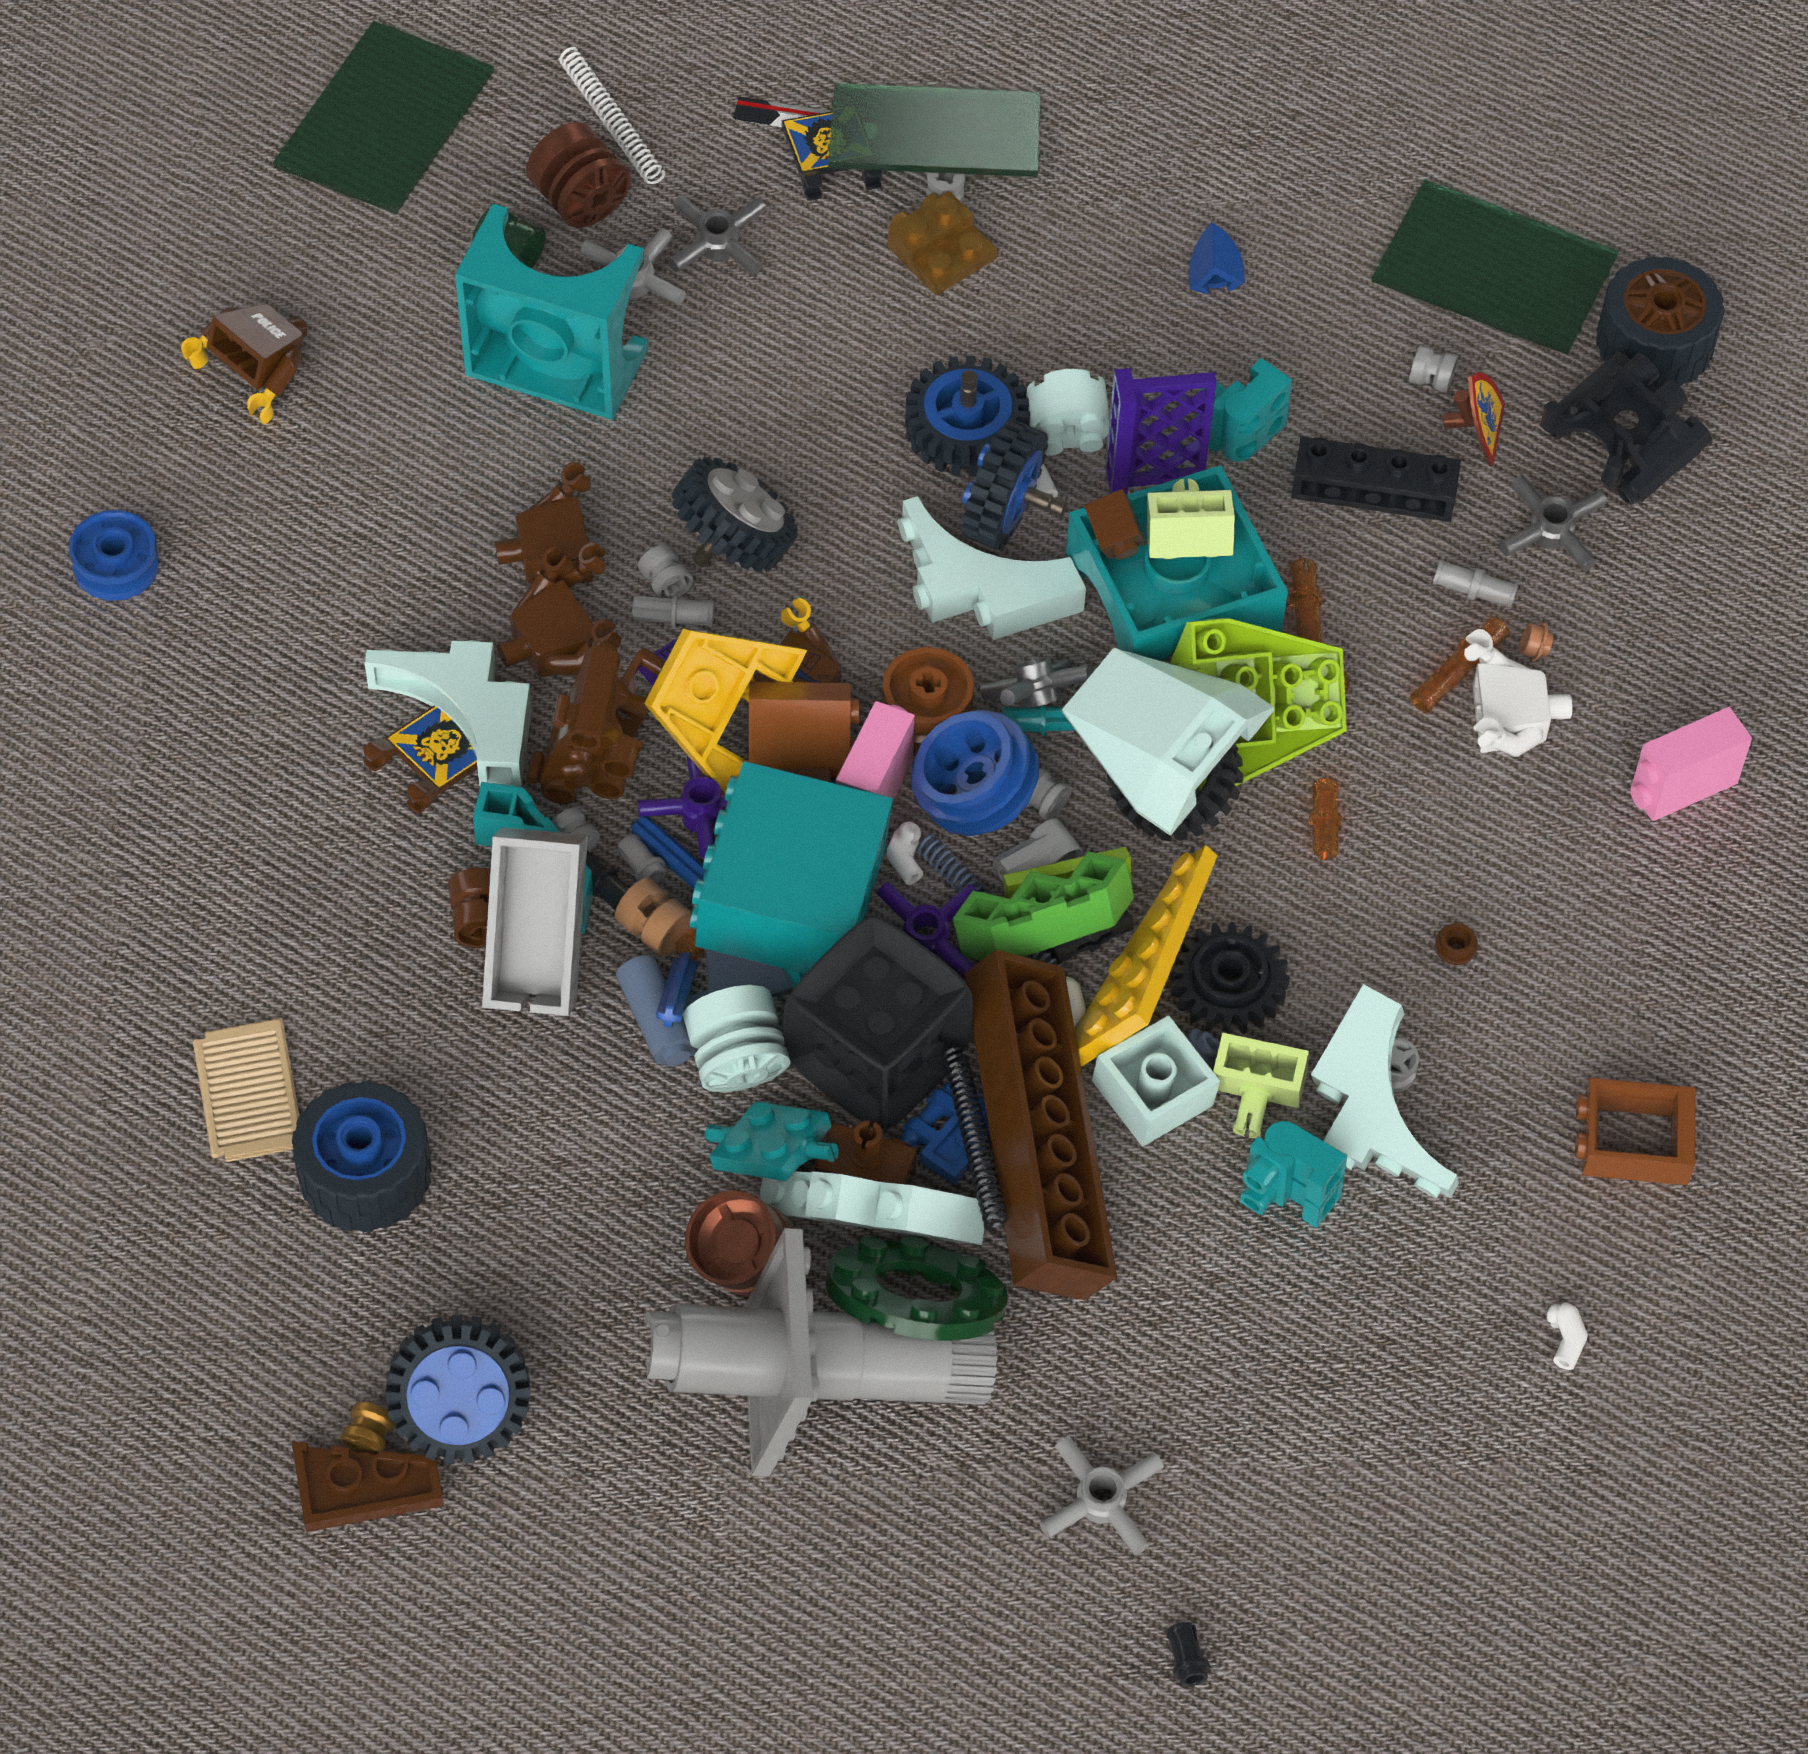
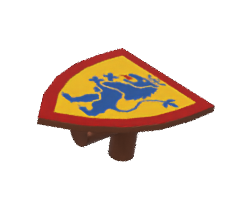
[1443,372,1505,466]

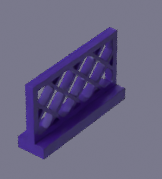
[1105,368,1217,494]

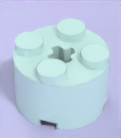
[1026,369,1110,456]

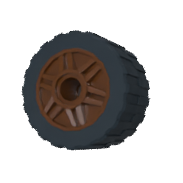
[1596,257,1724,387]

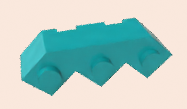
[473,782,593,934]

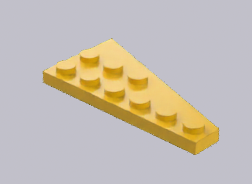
[1075,845,1218,1067]

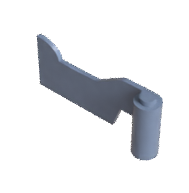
[616,919,865,1067]

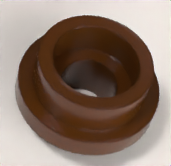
[1435,923,1478,965]

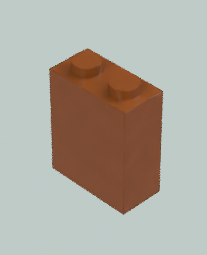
[749,682,859,777]

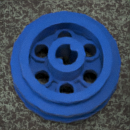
[912,710,1039,836]

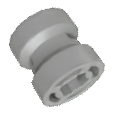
[1409,344,1459,393]
[638,544,693,599]

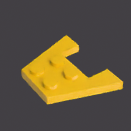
[644,628,807,795]

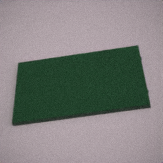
[273,21,494,214]
[828,83,1041,177]
[1371,179,1619,355]

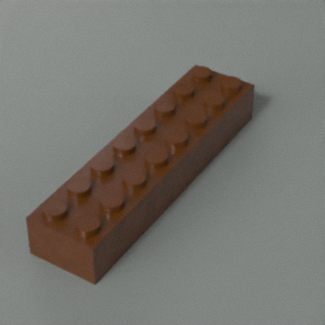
[964,949,1117,1300]

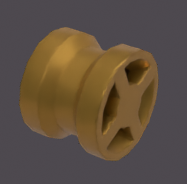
[340,1401,395,1454]

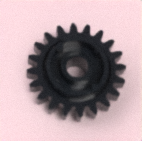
[1169,922,1290,1034]

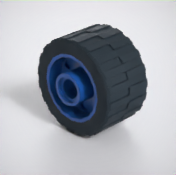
[292,1081,432,1232]

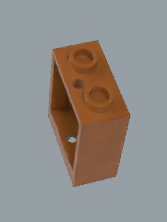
[1575,1078,1696,1186]

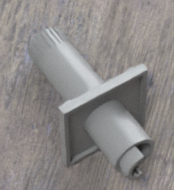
[644,1228,997,1476]

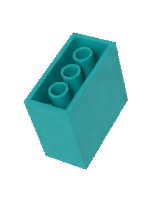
[690,761,893,974]

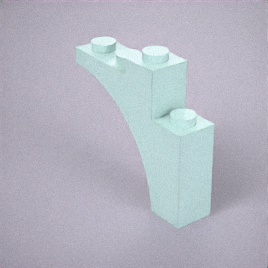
[898,496,1086,640]
[365,640,532,787]
[1311,984,1459,1198]
[760,1171,988,1245]

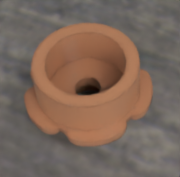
[1519,622,1553,662]

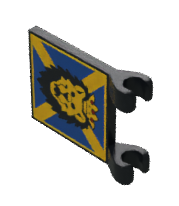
[781,107,882,201]

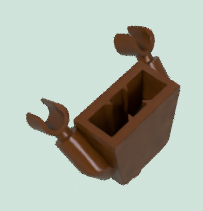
[495,462,606,588]
[497,546,621,677]

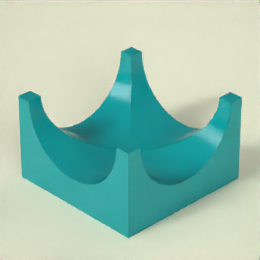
[455,204,648,420]
[1066,465,1288,661]

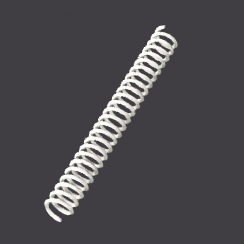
[558,47,665,184]

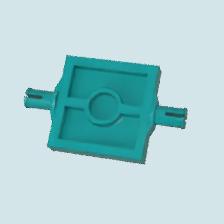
[705,1101,839,1181]

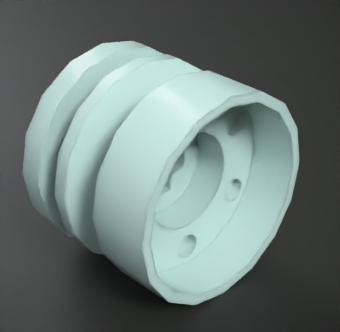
[683,985,790,1092]

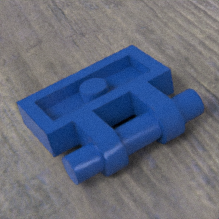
[898,1082,991,1185]

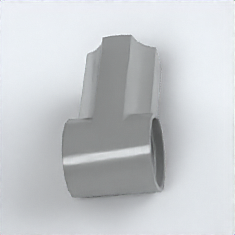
[993,818,1084,887]

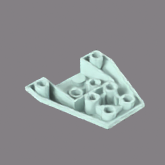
[1062,648,1274,836]

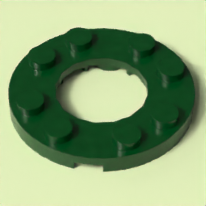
[825,1236,1008,1341]

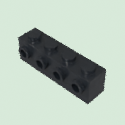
[1291,436,1461,522]

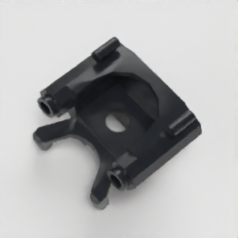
[1539,351,1713,505]

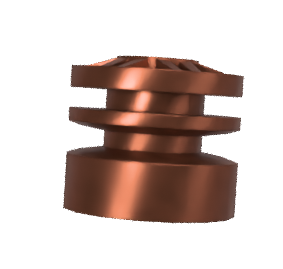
[526,121,630,228]

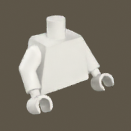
[1464,629,1572,757]

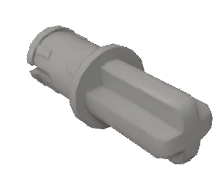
[632,595,715,628]

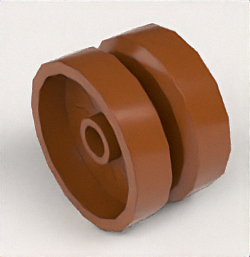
[882,647,974,754]

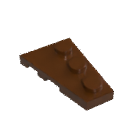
[291,1441,444,1532]

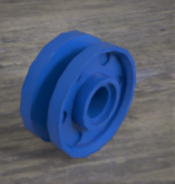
[69,510,159,601]

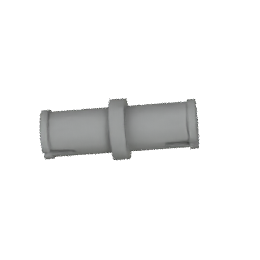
[1432,559,1519,609]

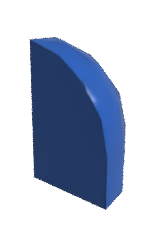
[1189,222,1245,294]

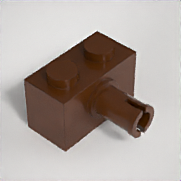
[815,1120,917,1185]

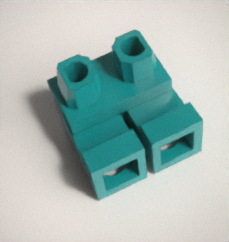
[1196,358,1292,462]
[1240,1121,1347,1229]

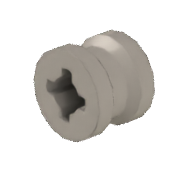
[926,160,965,203]
[1026,768,1071,821]
[551,808,600,852]
[1391,1038,1419,1093]

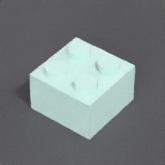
[1092,1015,1220,1147]

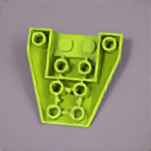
[1171,618,1347,790]

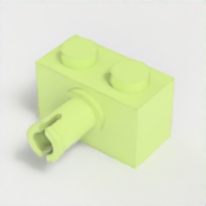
[1147,479,1235,559]
[1213,1033,1309,1138]

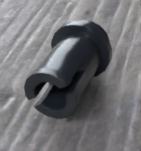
[1166,1622,1210,1686]

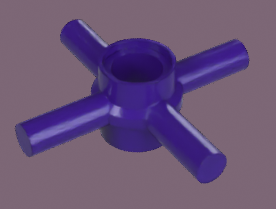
[637,756,728,858]
[877,882,977,980]

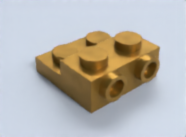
[888,191,997,296]

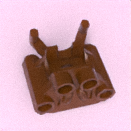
[526,642,666,804]

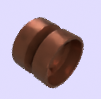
[685,1190,795,1297]

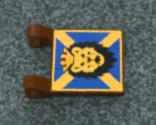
[363,705,478,813]

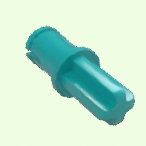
[1003,705,1076,736]

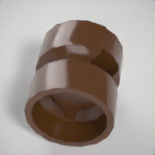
[448,867,491,948]

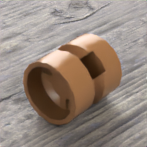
[615,877,693,957]

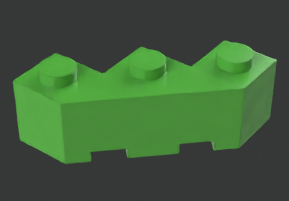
[953,852,1134,961]

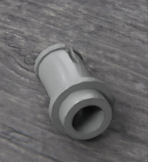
[616,834,667,884]

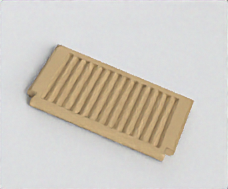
[193,1018,299,1162]

